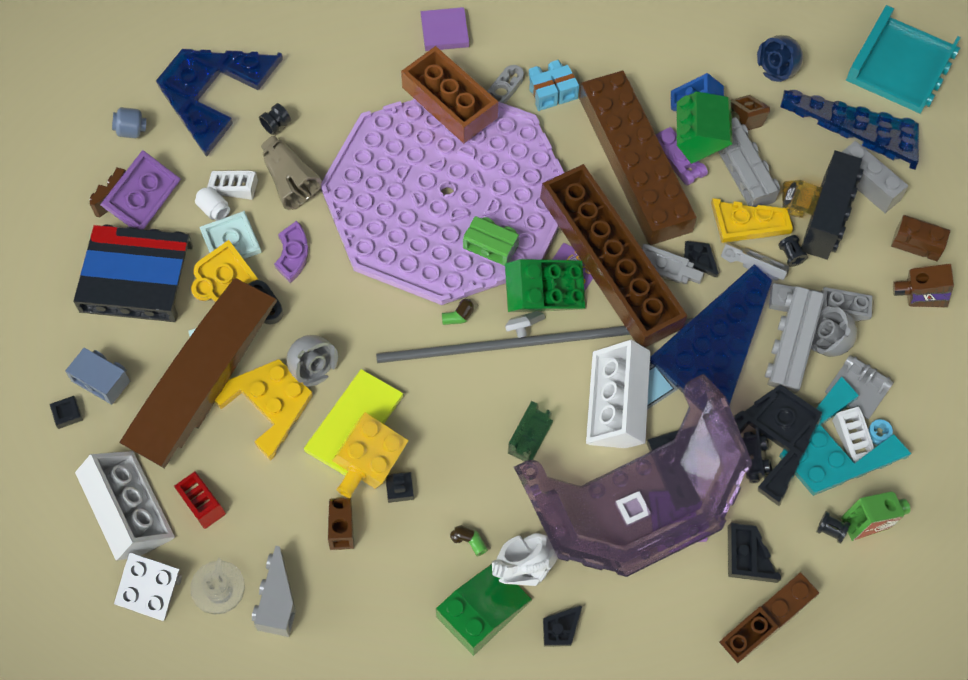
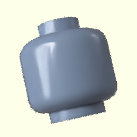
[112,107,146,139]

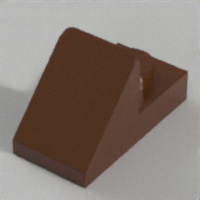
[731,95,770,130]

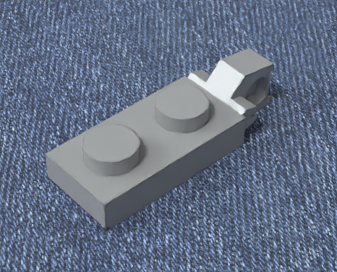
[721,242,790,280]
[642,243,704,284]

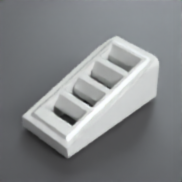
[207,171,258,200]
[832,407,874,463]

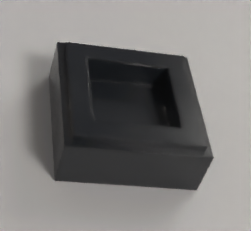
[49,396,83,429]

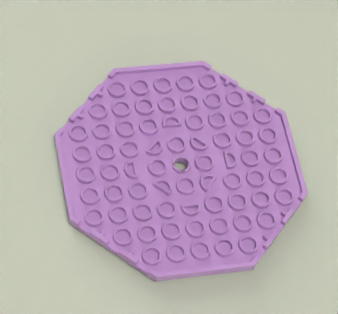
[321,98,564,305]

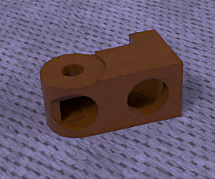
[328,498,354,550]

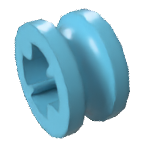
[868,419,893,445]

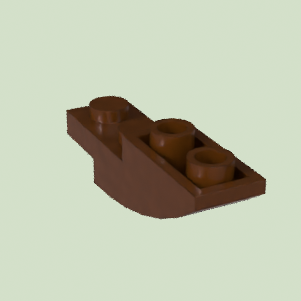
[719,572,819,664]

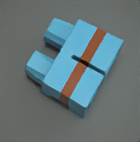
[529,60,579,111]

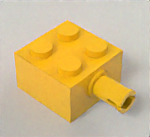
[332,412,409,498]

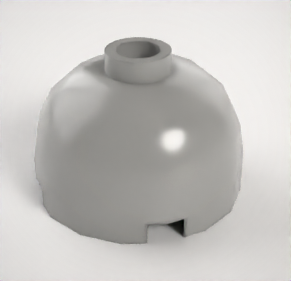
[811,306,857,357]
[286,335,338,387]

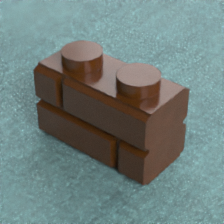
[891,215,950,262]

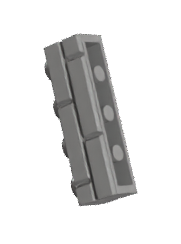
[718,117,780,207]
[765,287,825,393]

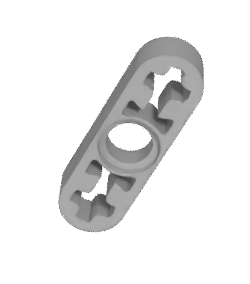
[487,65,524,104]

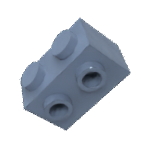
[65,348,130,405]

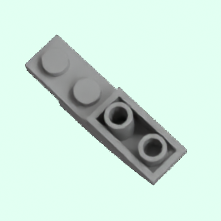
[769,283,872,321]

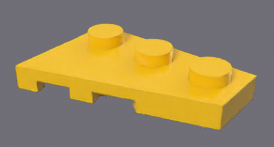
[711,198,793,243]

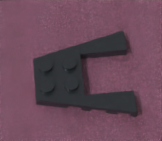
[696,384,822,506]

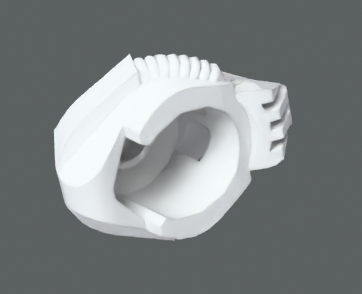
[492,533,558,586]

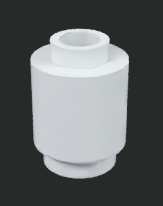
[195,187,230,221]

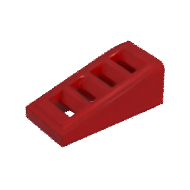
[174,471,226,529]

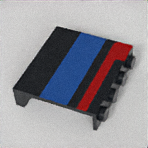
[73,224,193,322]

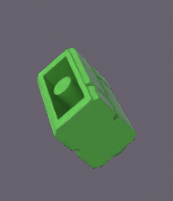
[463,216,520,266]

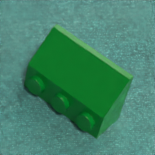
[677,91,733,164]

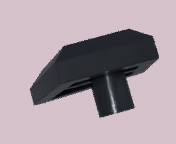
[684,241,719,277]
[543,606,582,647]

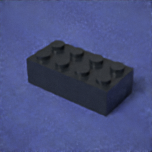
[801,150,864,260]

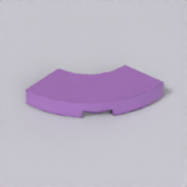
[274,221,308,283]

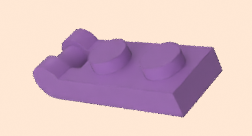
[655,127,708,185]

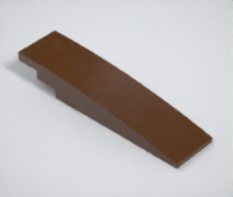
[119,278,277,469]

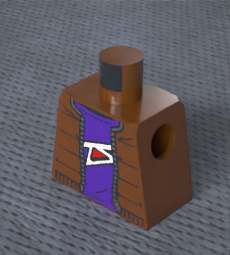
[893,264,954,308]

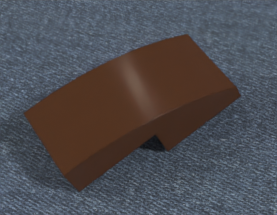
[90,167,126,218]

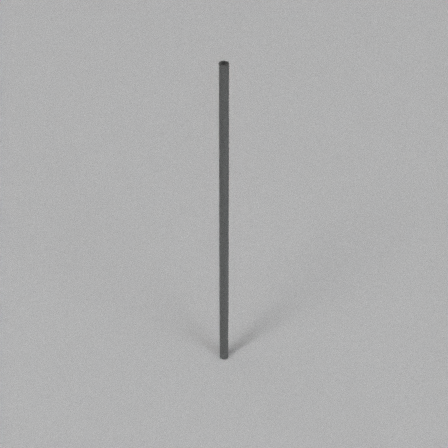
[376,313,743,363]

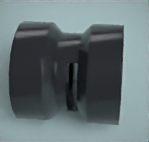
[258,103,291,135]

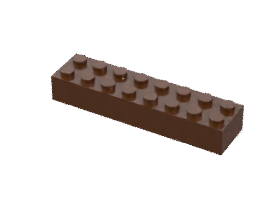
[579,70,697,246]
[540,164,688,348]

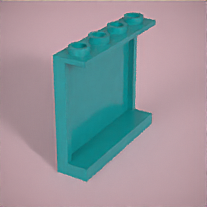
[846,5,961,114]

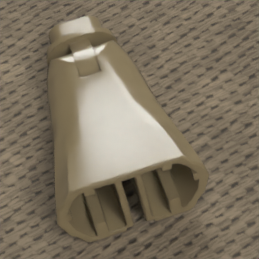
[261,136,322,210]

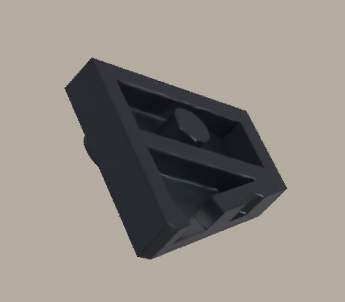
[728,523,781,583]

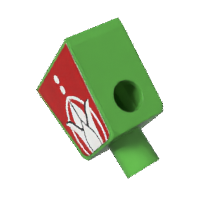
[841,491,910,541]

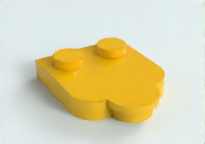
[191,240,258,302]

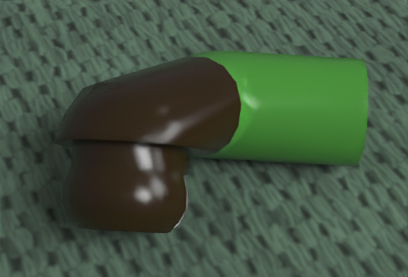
[442,298,474,325]
[450,525,488,556]

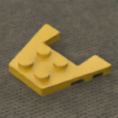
[215,359,313,461]

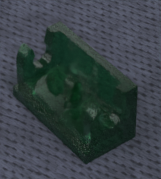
[508,401,553,464]

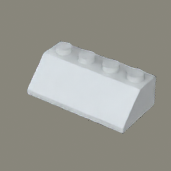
[586,340,650,448]
[75,451,175,561]

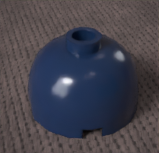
[757,35,803,82]

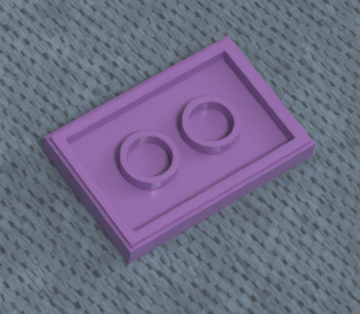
[100,150,181,230]

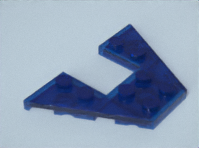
[156,49,283,156]

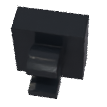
[385,472,414,503]

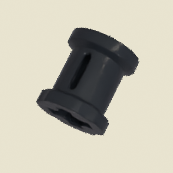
[778,235,808,267]
[816,511,851,544]

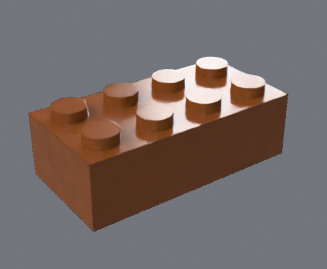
[401,46,498,144]

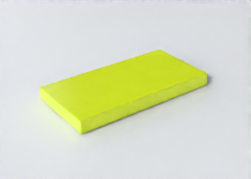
[304,369,403,476]

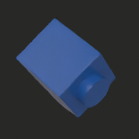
[671,73,724,111]

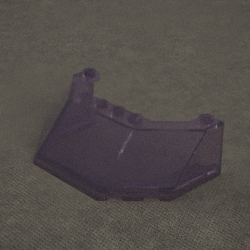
[514,374,752,577]

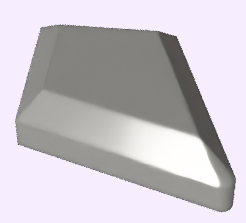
[505,311,545,338]

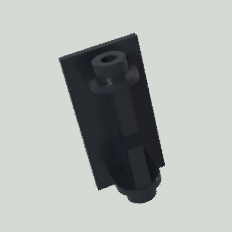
[741,427,773,483]

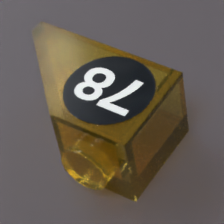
[782,180,822,218]

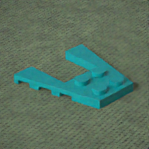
[779,377,911,496]

